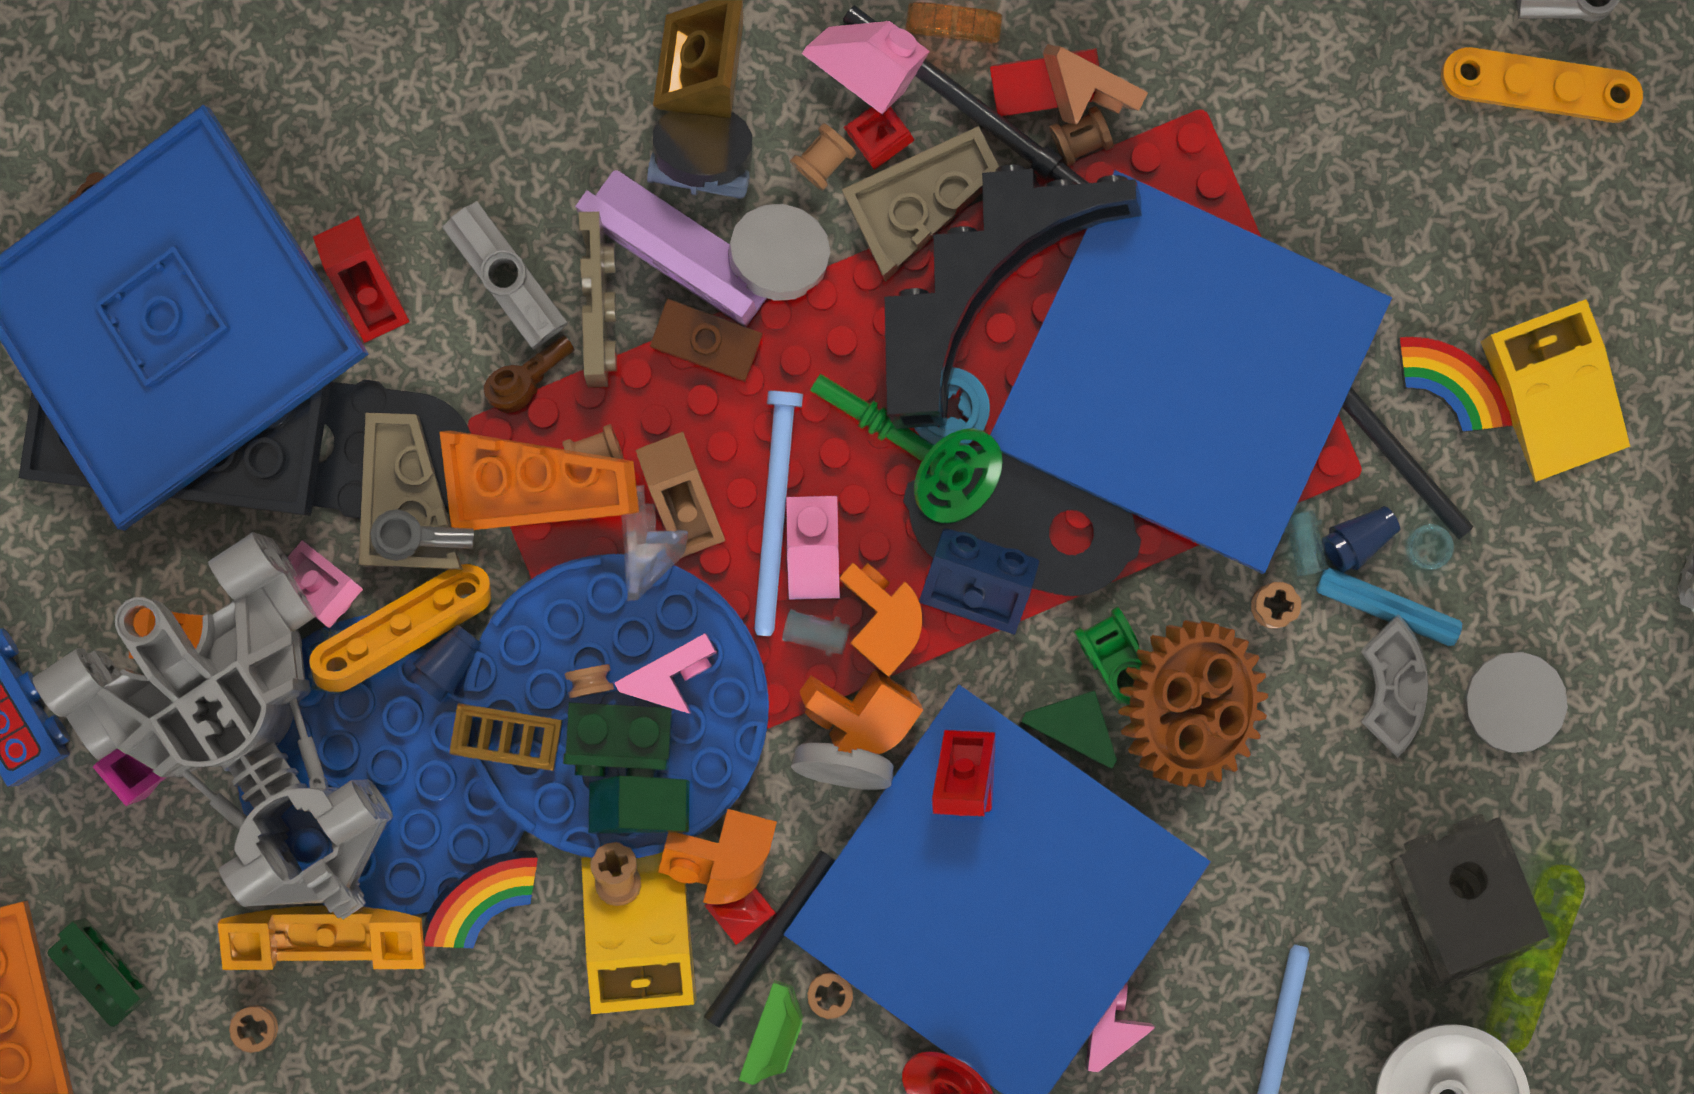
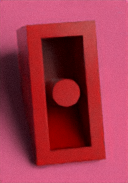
[313,215,410,343]

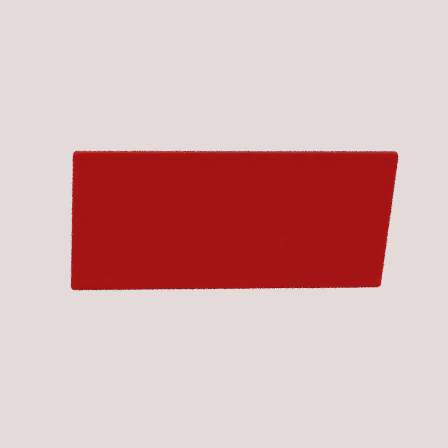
[468,109,1362,729]

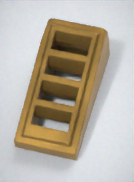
[449,703,562,771]

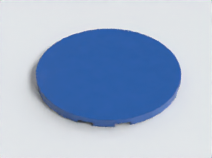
[464,554,769,858]
[238,614,525,915]

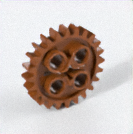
[1118,620,1269,787]

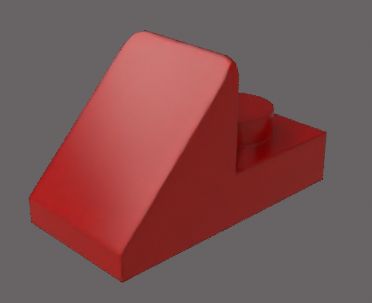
[932,730,996,816]

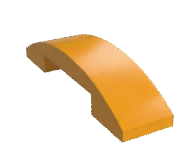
[217,906,426,970]

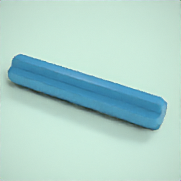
[1316,568,1463,646]

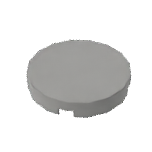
[728,204,830,301]
[1464,652,1568,753]
[791,743,894,790]

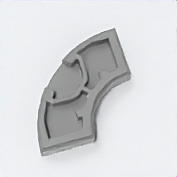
[1361,614,1428,758]

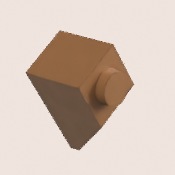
[636,432,726,559]

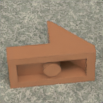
[1043,44,1148,125]

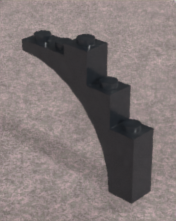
[884,165,1142,429]

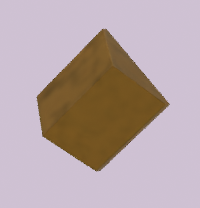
[653,0,743,118]

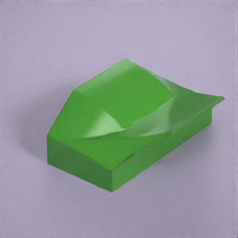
[739,980,804,1085]

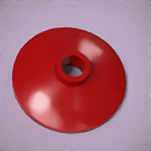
[902,1052,993,1094]

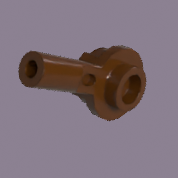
[484,335,575,413]

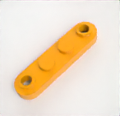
[1441,47,1643,123]
[309,564,491,692]

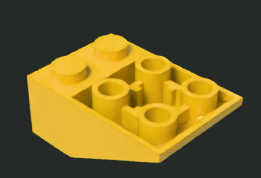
[1480,299,1630,482]
[581,852,697,1014]

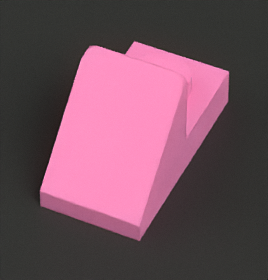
[786,496,840,600]
[288,540,363,628]
[614,634,717,714]
[1085,982,1155,1072]

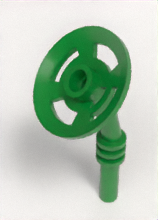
[810,374,1003,523]

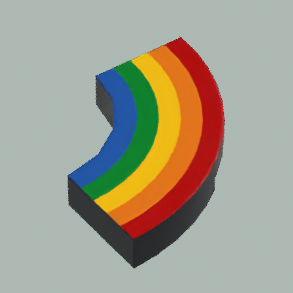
[1397,337,1513,433]
[422,850,538,948]

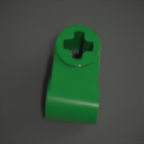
[1073,607,1142,706]

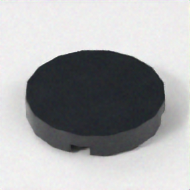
[652,111,752,187]

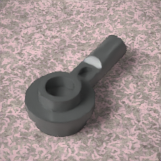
[370,509,474,561]

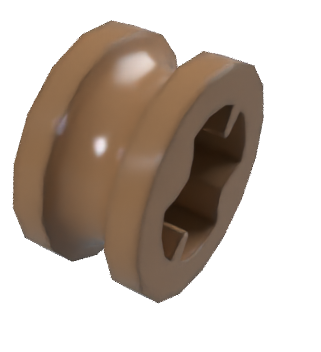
[565,664,614,698]
[807,972,853,1019]
[229,1005,278,1053]

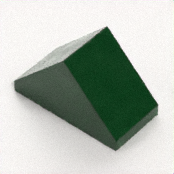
[1019,691,1117,769]
[588,776,690,834]

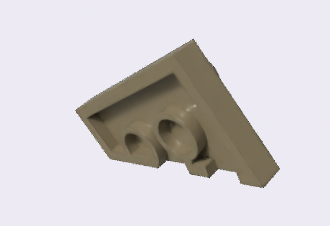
[579,211,617,388]

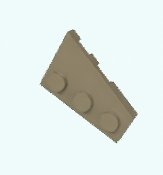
[842,126,999,282]
[359,413,463,570]

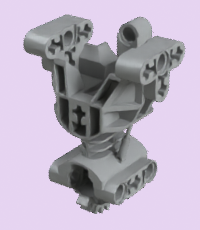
[32,532,393,920]

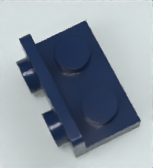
[919,528,1039,635]

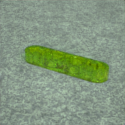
[1484,864,1585,1053]

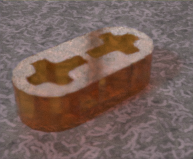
[905,2,1003,43]

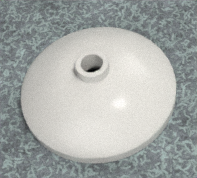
[1375,1024,1530,1094]

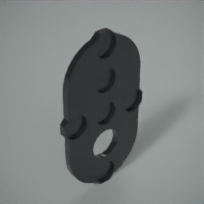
[313,379,471,519]
[903,446,1141,596]

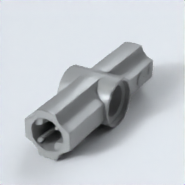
[442,201,568,350]

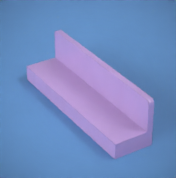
[575,170,766,327]

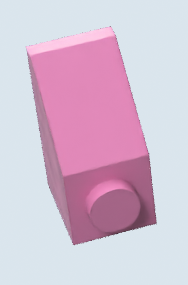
[802,21,930,114]

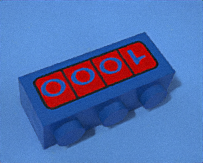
[0,628,70,787]

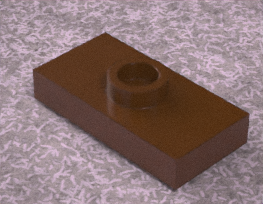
[650,299,763,382]

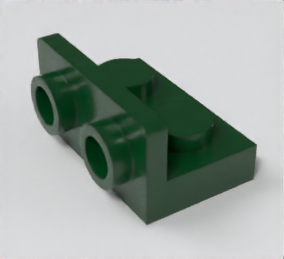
[563,702,672,778]
[47,918,152,1027]

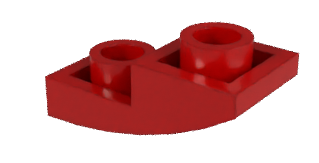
[990,48,1099,116]

